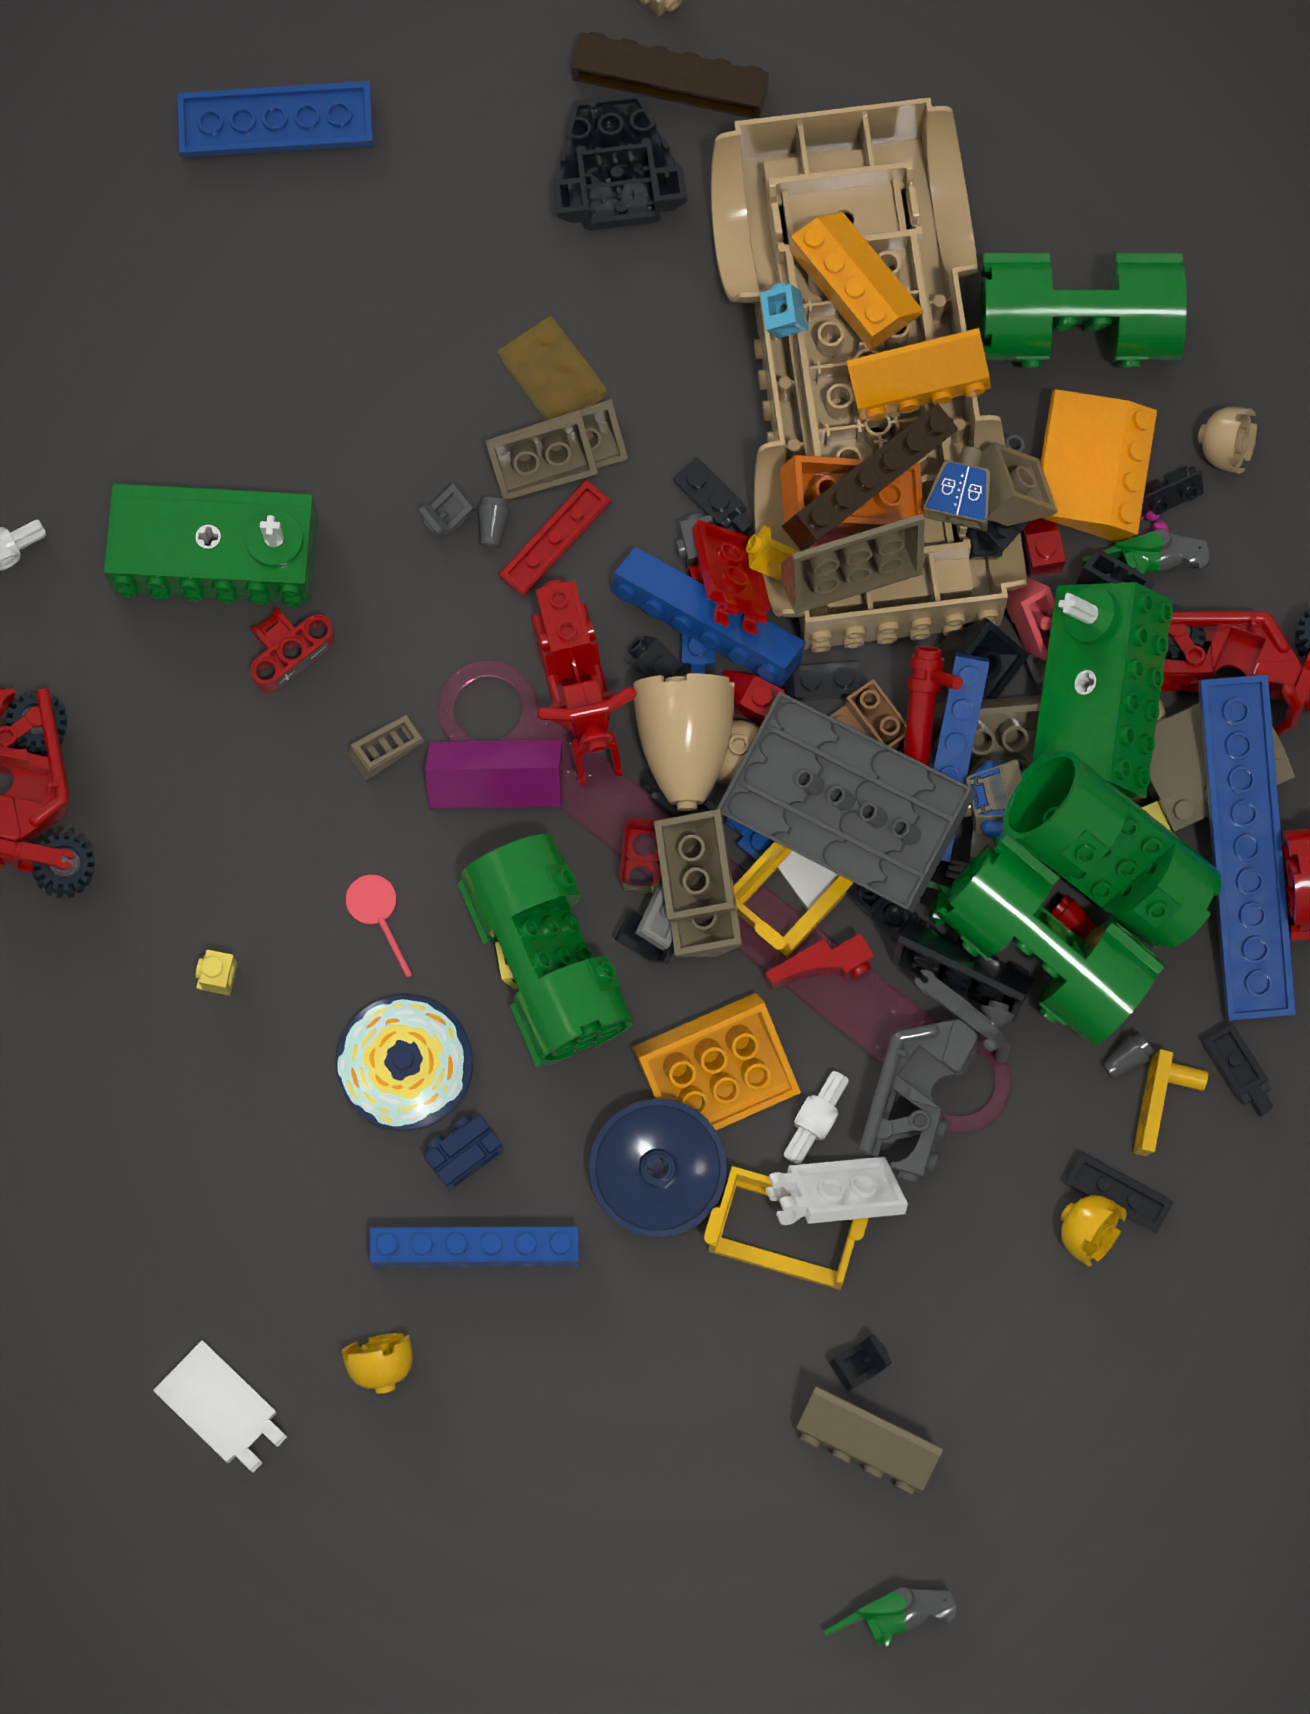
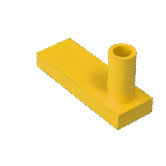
[1133,1049,1208,1157]

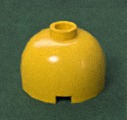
[1061,1195,1126,1267]
[341,1333,413,1394]

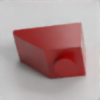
[1020,518,1065,579]
[722,670,785,726]

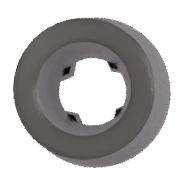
[478,497,511,547]
[1102,1031,1154,1079]

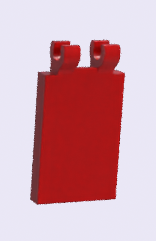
[692,519,771,636]

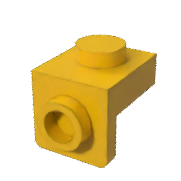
[746,525,800,581]

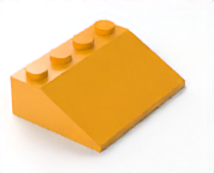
[1040,389,1157,543]
[632,993,801,1130]

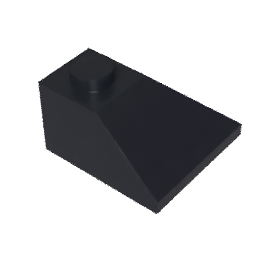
[939,618,1029,700]

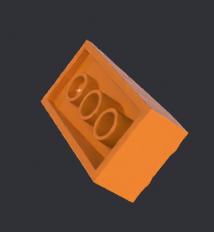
[780,455,924,534]

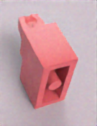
[1006,578,1055,660]

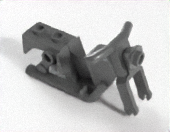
[859,970,1014,1183]

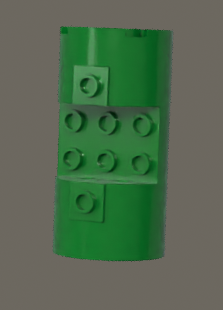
[979,253,1187,368]
[1003,751,1221,949]
[934,830,1164,1046]
[457,834,635,1067]

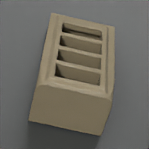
[348,714,424,780]

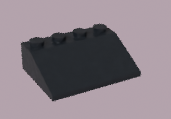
[892,920,1035,1022]

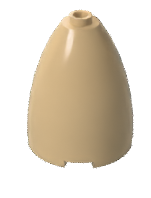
[633,674,735,811]

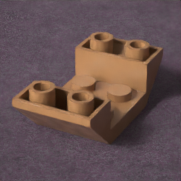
[830,679,906,750]

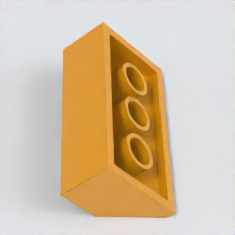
[790,212,924,351]
[846,328,991,421]

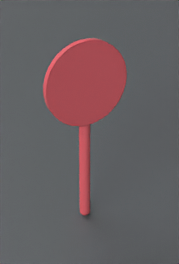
[346,875,412,978]

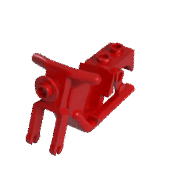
[531,580,637,786]

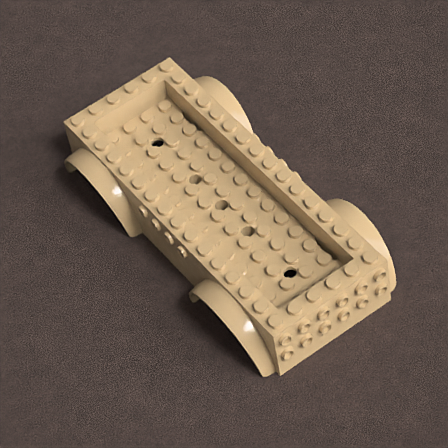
[711,98,1027,653]

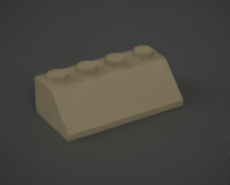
[796,1387,943,1496]

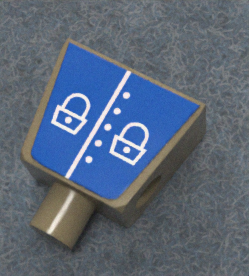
[923,447,991,531]

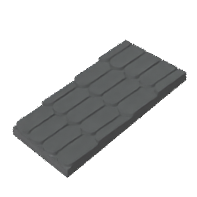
[716,691,977,913]

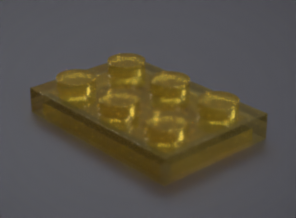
[498,315,608,420]

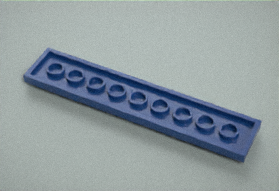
[1198,675,1296,1021]

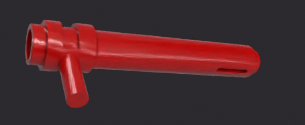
[903,646,963,766]

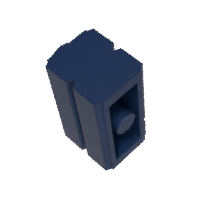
[423,1114,504,1192]

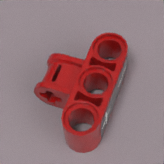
[250,607,335,693]

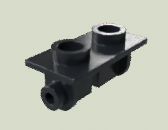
[1142,466,1204,520]

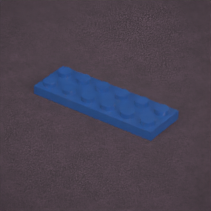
[177,81,374,158]

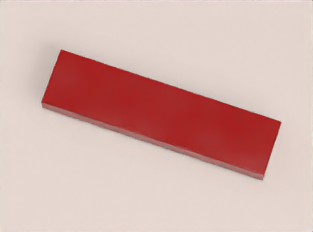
[499,479,611,598]

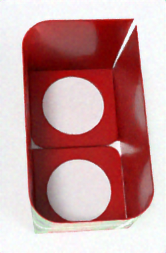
[620,818,661,893]

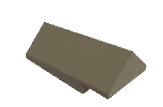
[486,399,628,500]
[654,809,743,957]

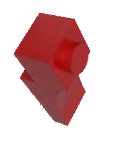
[765,933,875,991]

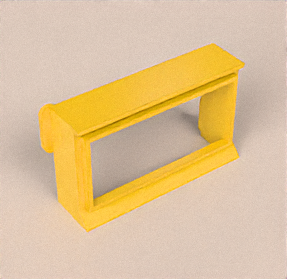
[734,842,854,958]
[704,1166,869,1290]

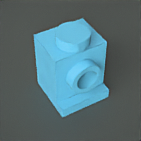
[760,283,809,339]

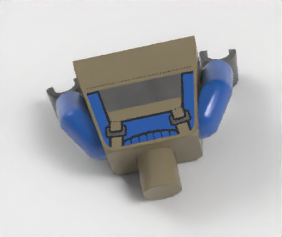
[964,760,1022,838]

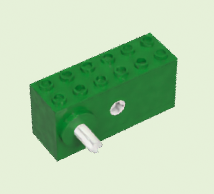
[104,484,318,607]
[1032,582,1173,798]

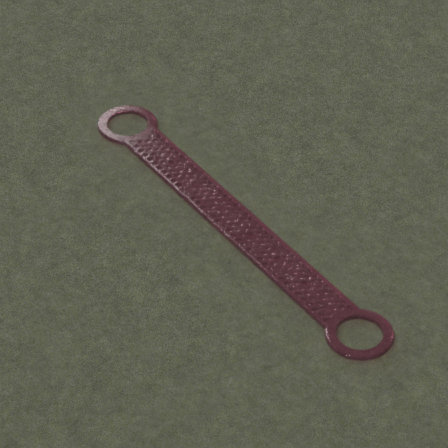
[438,661,1011,1133]

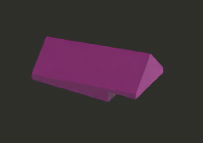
[425,740,563,809]

